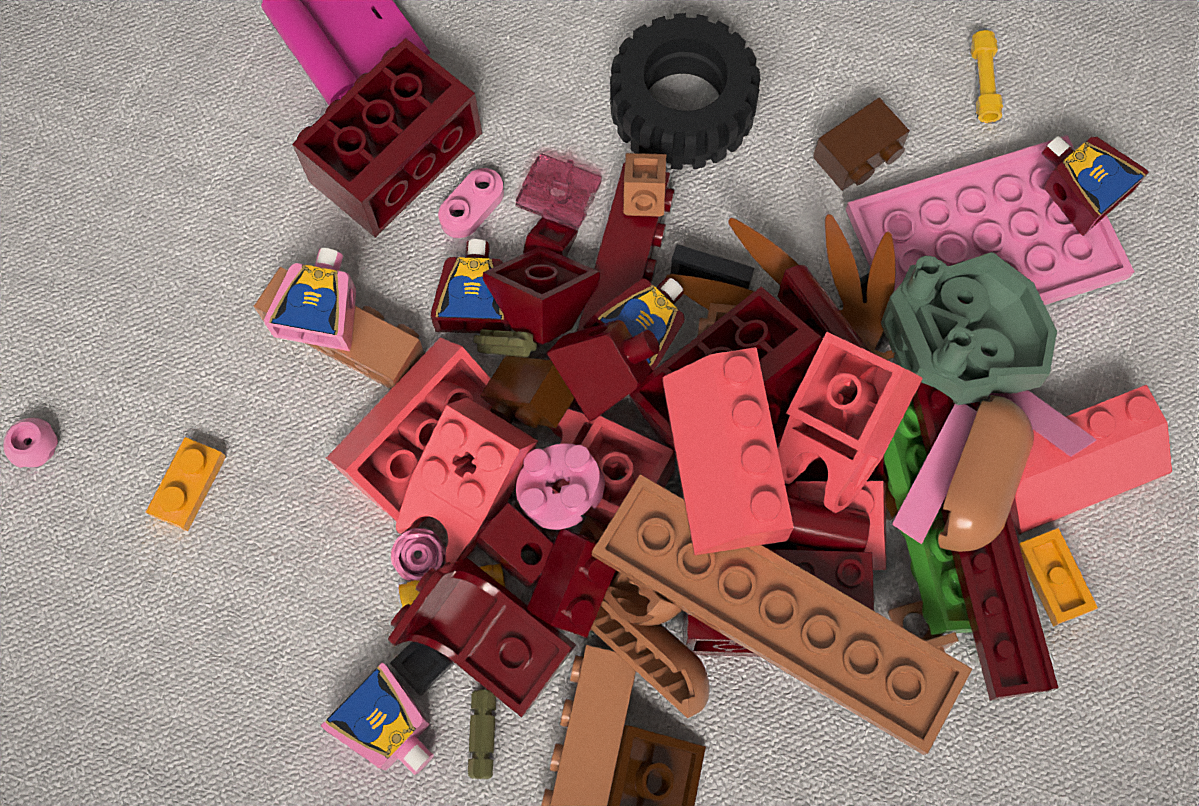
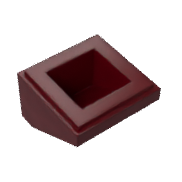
[523,216,578,257]

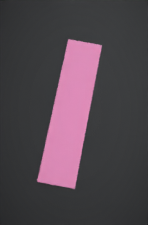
[989,390,1097,457]
[892,404,977,544]

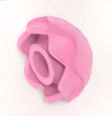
[3,417,58,468]
[391,528,446,581]

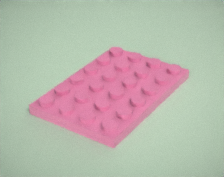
[845,135,1134,305]

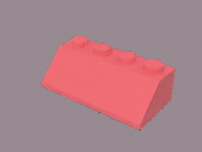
[326,338,492,522]
[662,348,794,555]
[1010,385,1172,535]

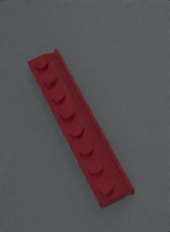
[912,382,1059,701]

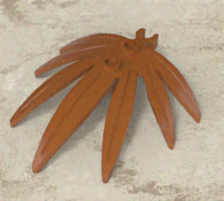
[666,214,896,360]

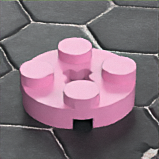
[516,443,605,530]

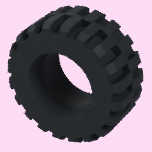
[610,13,761,170]

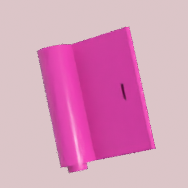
[261,0,430,105]

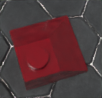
[483,246,600,345]

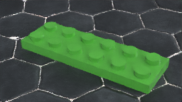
[884,400,972,635]

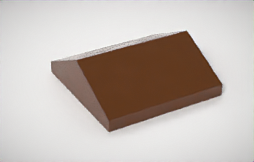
[607,725,706,806]

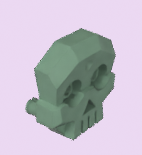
[881,252,1057,405]

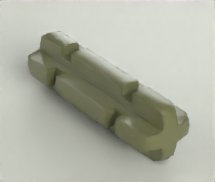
[473,329,537,357]
[468,689,496,780]

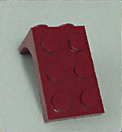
[388,558,576,718]

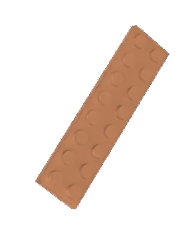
[592,474,972,755]

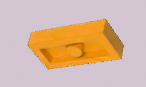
[146,437,226,531]
[1019,528,1098,626]

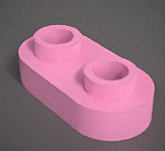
[438,168,504,238]

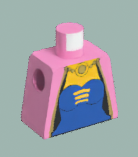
[264,248,356,351]
[321,662,434,775]

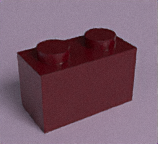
[526,529,615,638]

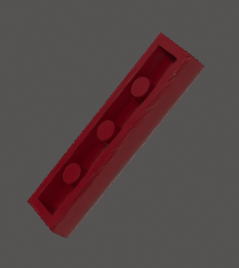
[777,265,872,400]
[784,495,870,552]

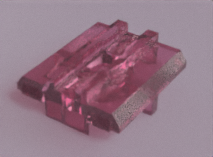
[515,153,602,230]

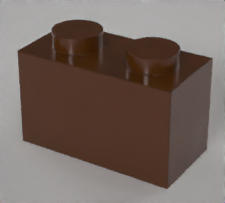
[813,97,910,191]
[480,355,574,428]

